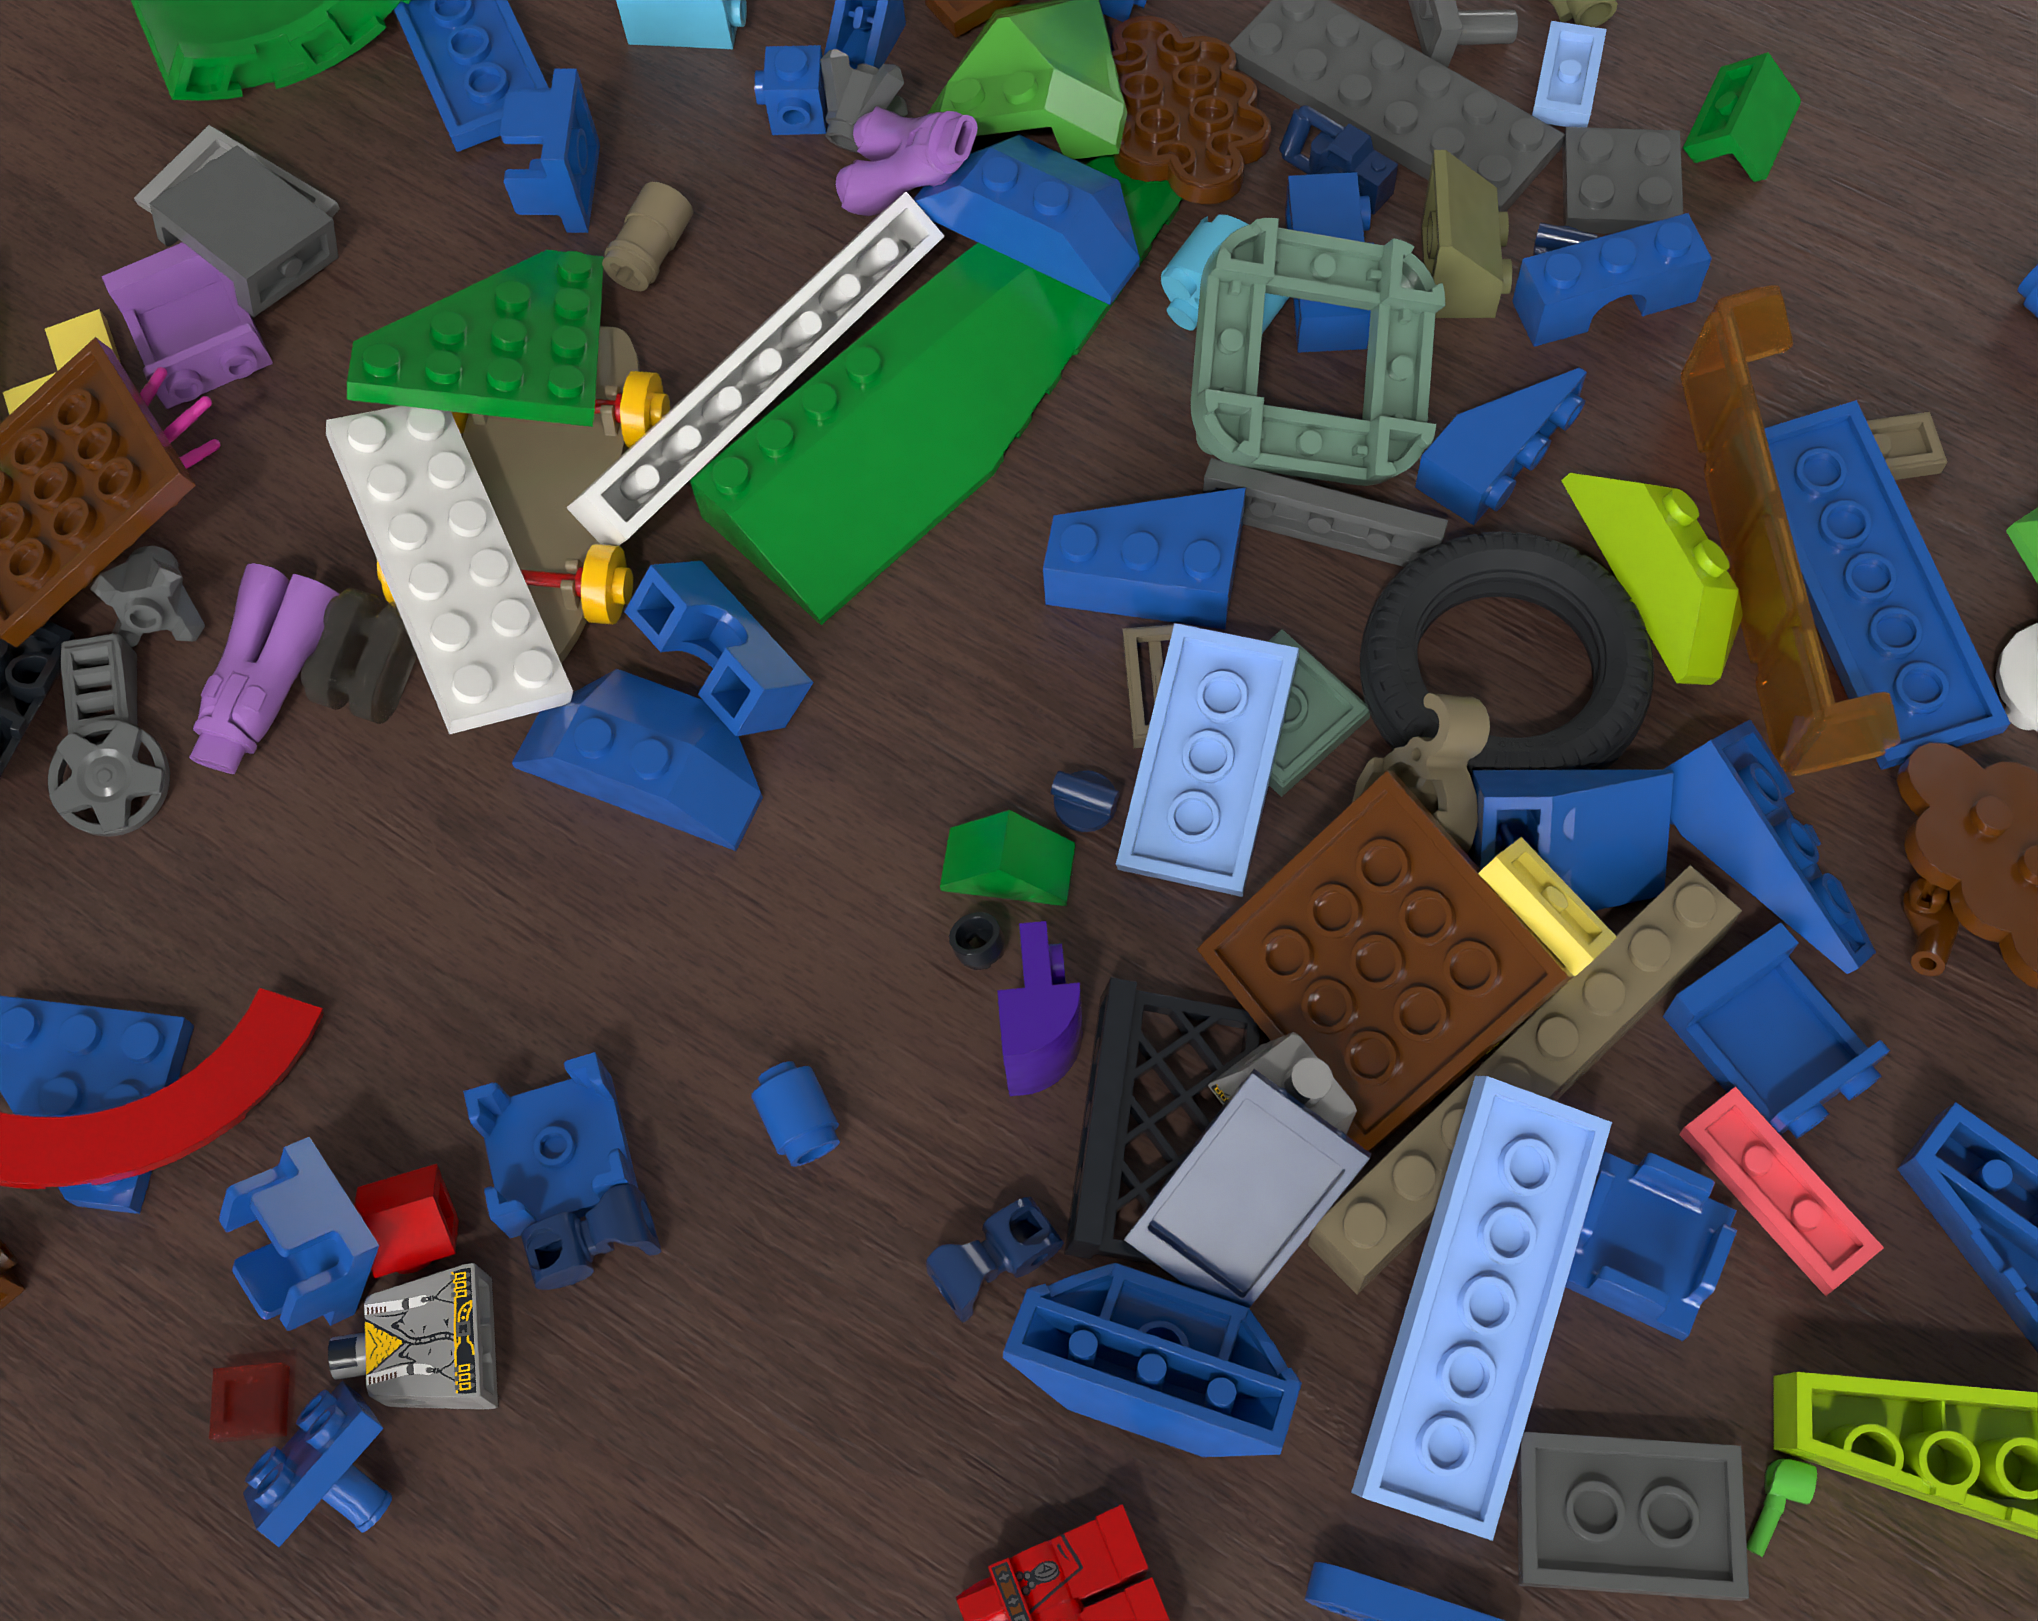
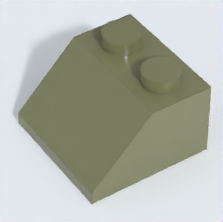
[1421,150,1512,318]

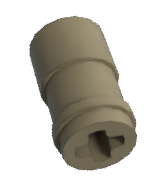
[602,182,693,291]

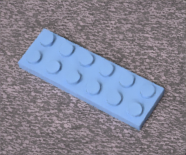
[1351,1076,1612,1541]

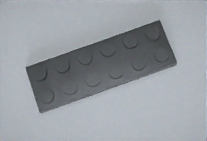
[1229,0,1565,211]

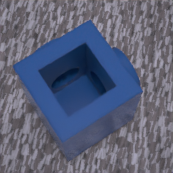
[755,45,828,135]

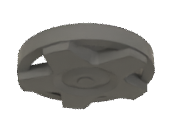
[48,720,170,837]

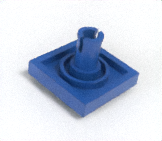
[243,1381,392,1547]

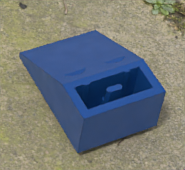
[1468,769,1674,911]

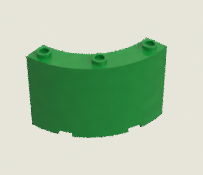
[131,0,411,101]

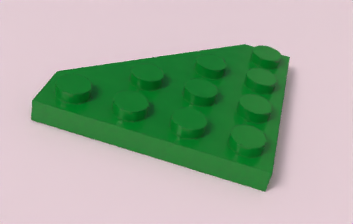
[347,250,604,427]

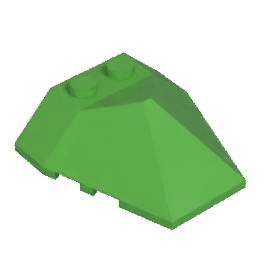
[926,0,1127,159]

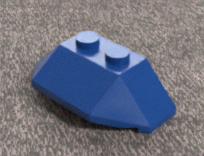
[913,135,1140,305]
[512,669,763,851]
[1003,1263,1302,1457]

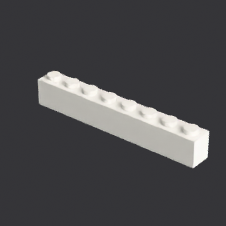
[566,192,944,546]

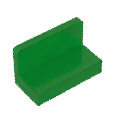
[1683,52,1801,182]

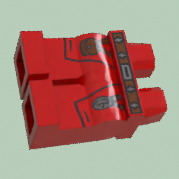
[955,1504,1170,1621]

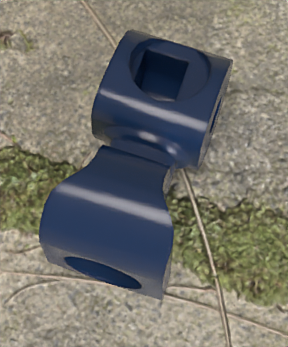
[521,1184,661,1290]
[926,1196,1064,1323]

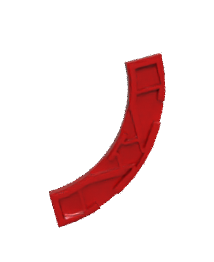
[0,988,324,1189]

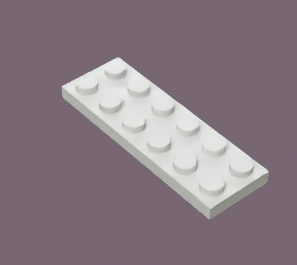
[326,406,573,734]

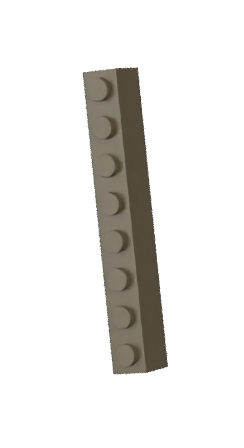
[1308,865,1742,1295]

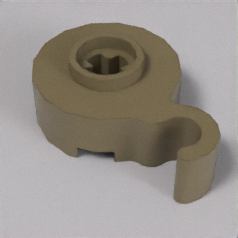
[1352,693,1490,854]

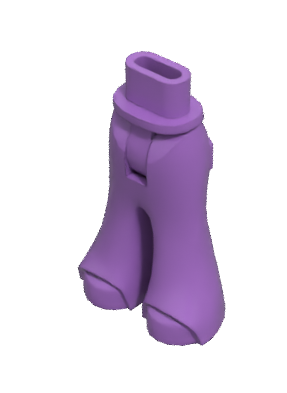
[836,106,978,216]
[189,563,355,774]

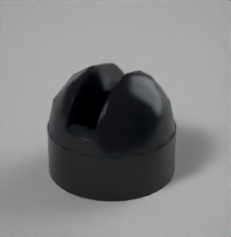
[949,912,1005,970]

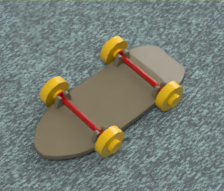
[377,326,670,663]

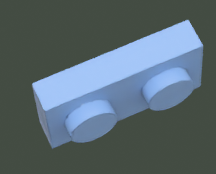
[1532,21,1607,127]

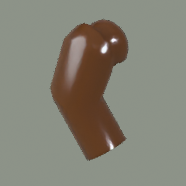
[1903,877,1959,976]

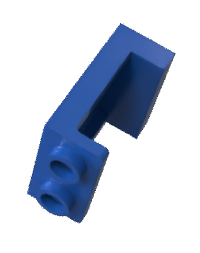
[1662,922,1890,1139]

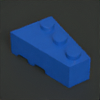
[1043,487,1246,630]
[1897,1102,2038,1353]

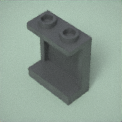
[149,145,339,317]

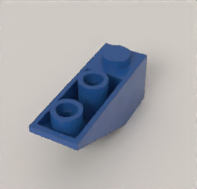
[1415,368,1587,526]

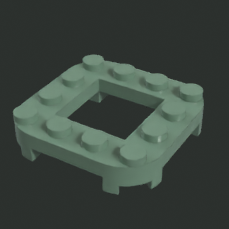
[1191,218,1445,486]

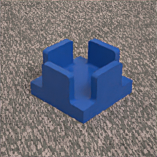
[499,69,600,233]
[219,1137,379,1331]
[1565,1152,1737,1341]

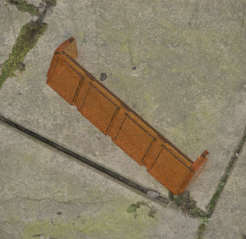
[1681,285,1901,776]

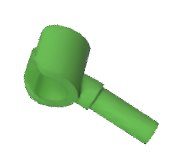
[1747,1459,1817,1557]

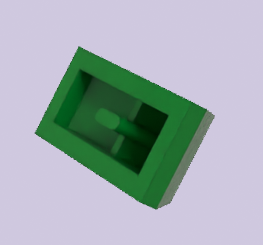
[940,810,1076,906]

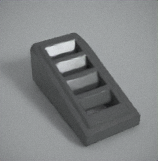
[61,634,137,745]

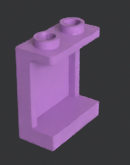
[102,242,273,409]

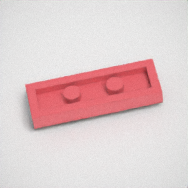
[1679,1087,1884,1296]

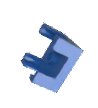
[463,1052,638,1238]

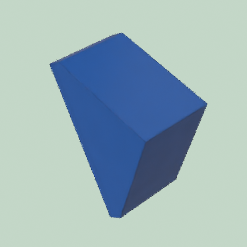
[824,0,906,69]

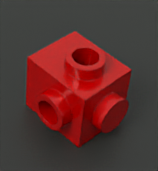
[354,1163,459,1278]

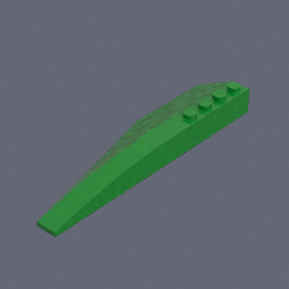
[690,155,1182,625]

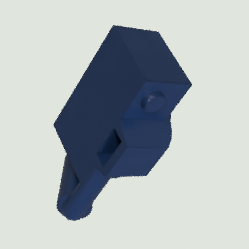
[1279,105,1398,215]

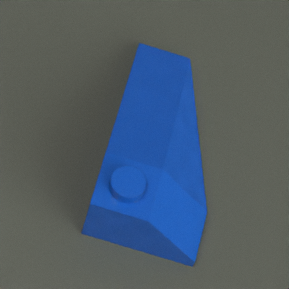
[1663,720,1876,974]

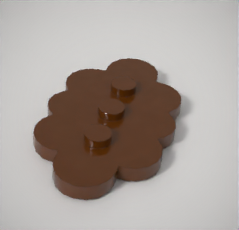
[1111,16,1271,204]
[1897,743,2038,989]

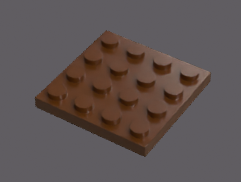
[0,337,196,647]
[1197,771,1574,1153]

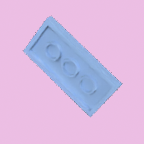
[1116,623,1299,897]

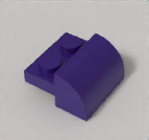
[997,921,1083,1097]

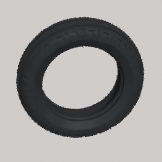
[1360,532,1654,780]

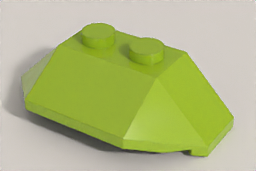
[1561,473,1743,685]

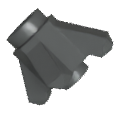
[820,49,908,154]
[90,546,205,648]

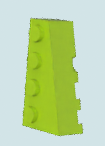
[1773,1372,2038,1540]

